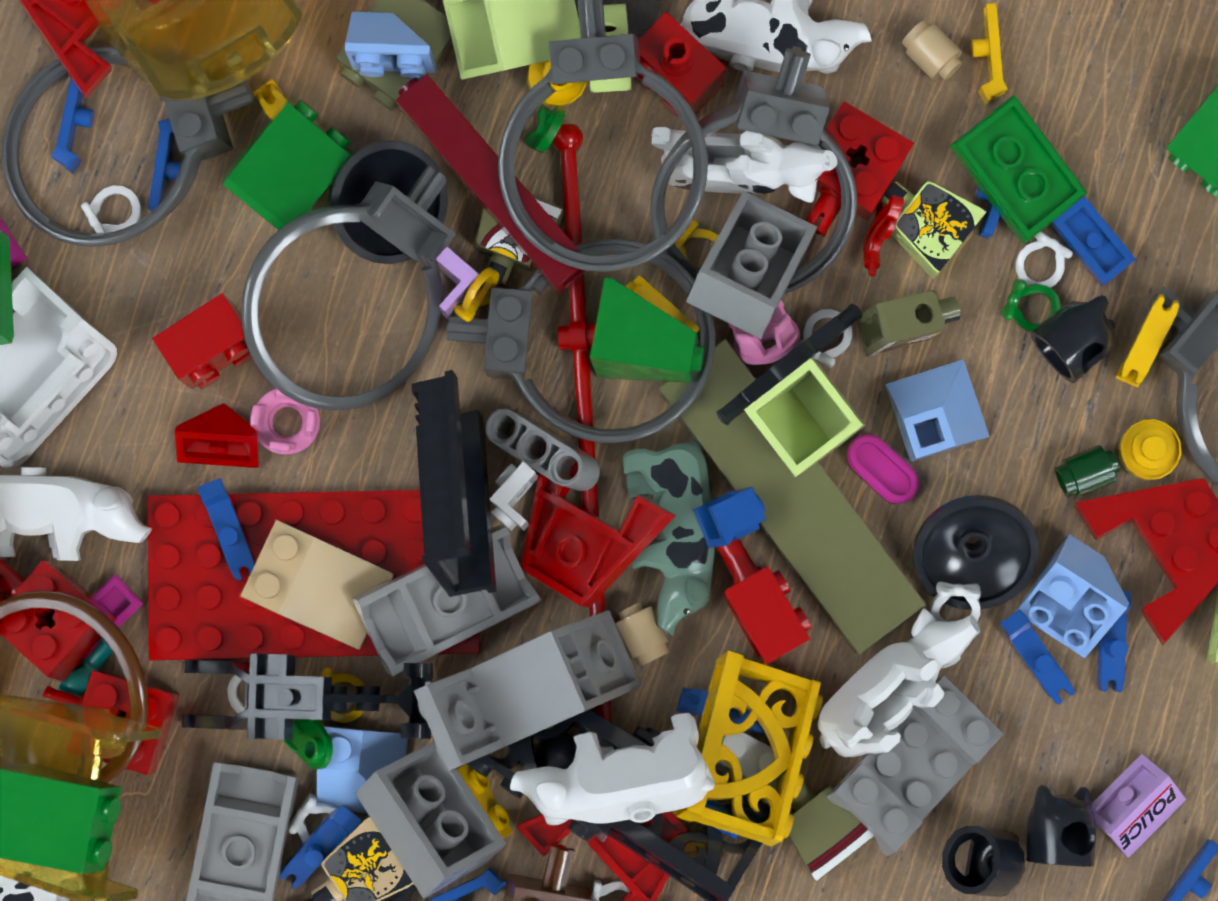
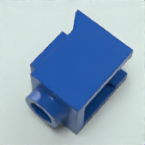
[693,487,766,548]

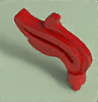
[863,195,904,277]

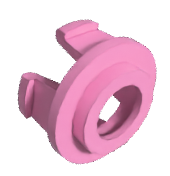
[729,301,800,365]
[250,389,321,455]

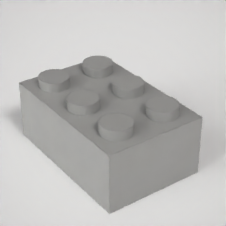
[686,190,817,339]
[355,741,506,899]

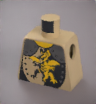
[311,817,414,901]

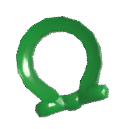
[524,106,566,153]
[1000,279,1061,332]

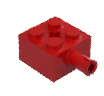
[635,12,727,117]
[804,101,914,237]
[716,538,812,665]
[0,558,117,682]
[39,670,180,775]

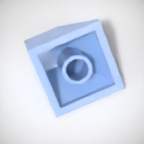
[317,725,408,814]

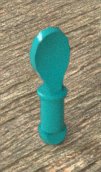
[58,637,113,696]

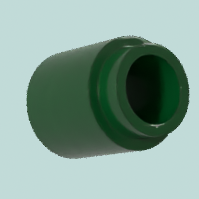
[1054,445,1120,498]

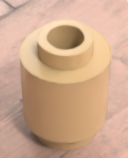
[902,20,962,81]
[615,602,669,667]

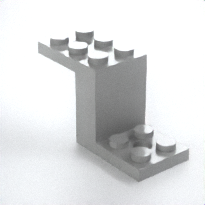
[414,610,642,771]

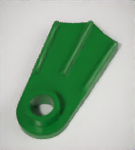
[282,719,333,770]

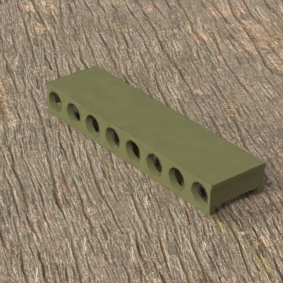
[659,339,926,655]

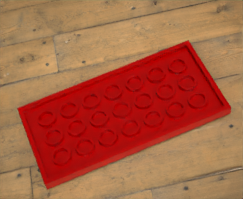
[147,490,480,661]

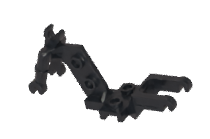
[182,654,433,740]

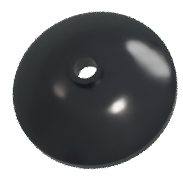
[329,140,448,264]
[913,495,1039,610]

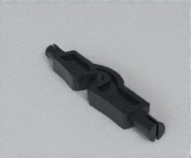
[716,304,862,425]

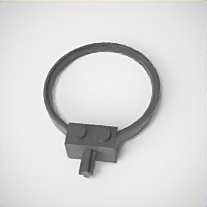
[498,0,708,271]
[2,46,255,247]
[650,46,857,294]
[241,166,456,410]
[447,239,715,443]
[1148,287,1218,485]

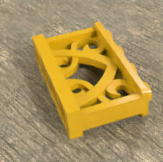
[676,650,823,847]

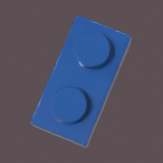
[1050,196,1137,287]

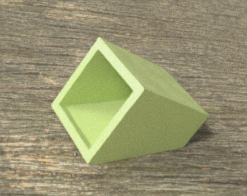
[443,0,581,80]
[744,358,866,477]

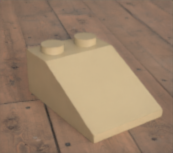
[241,520,395,650]

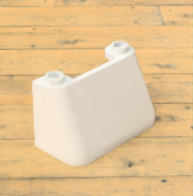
[0,267,117,469]

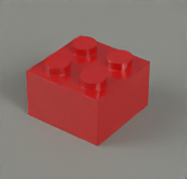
[152,293,252,389]

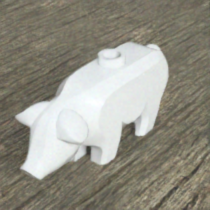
[0,467,152,561]
[817,608,980,757]
[510,713,715,825]

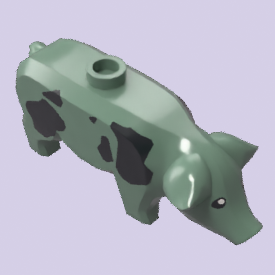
[623,441,717,636]

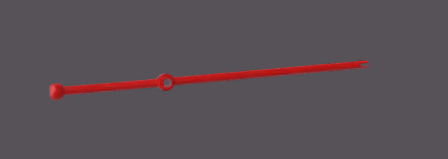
[552,124,613,747]

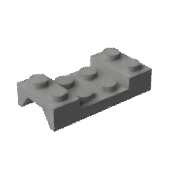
[352,525,541,676]
[826,676,1004,857]
[186,761,300,901]

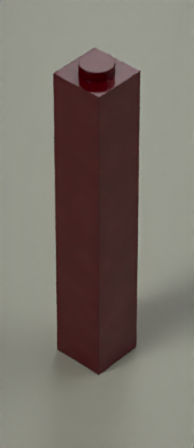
[395,74,587,294]

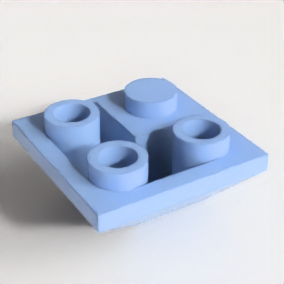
[345,12,436,79]
[885,359,990,462]
[1016,534,1129,658]

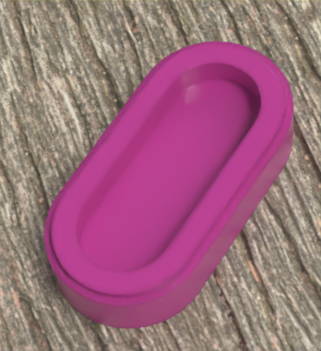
[846,434,919,504]

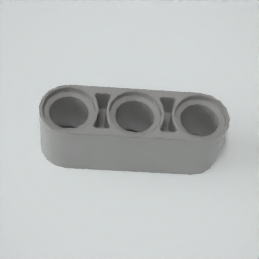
[486,409,600,491]

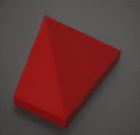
[175,403,260,468]

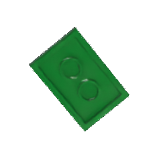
[949,95,1088,244]

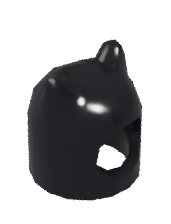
[1031,295,1115,383]
[1026,785,1096,867]
[942,826,1025,897]

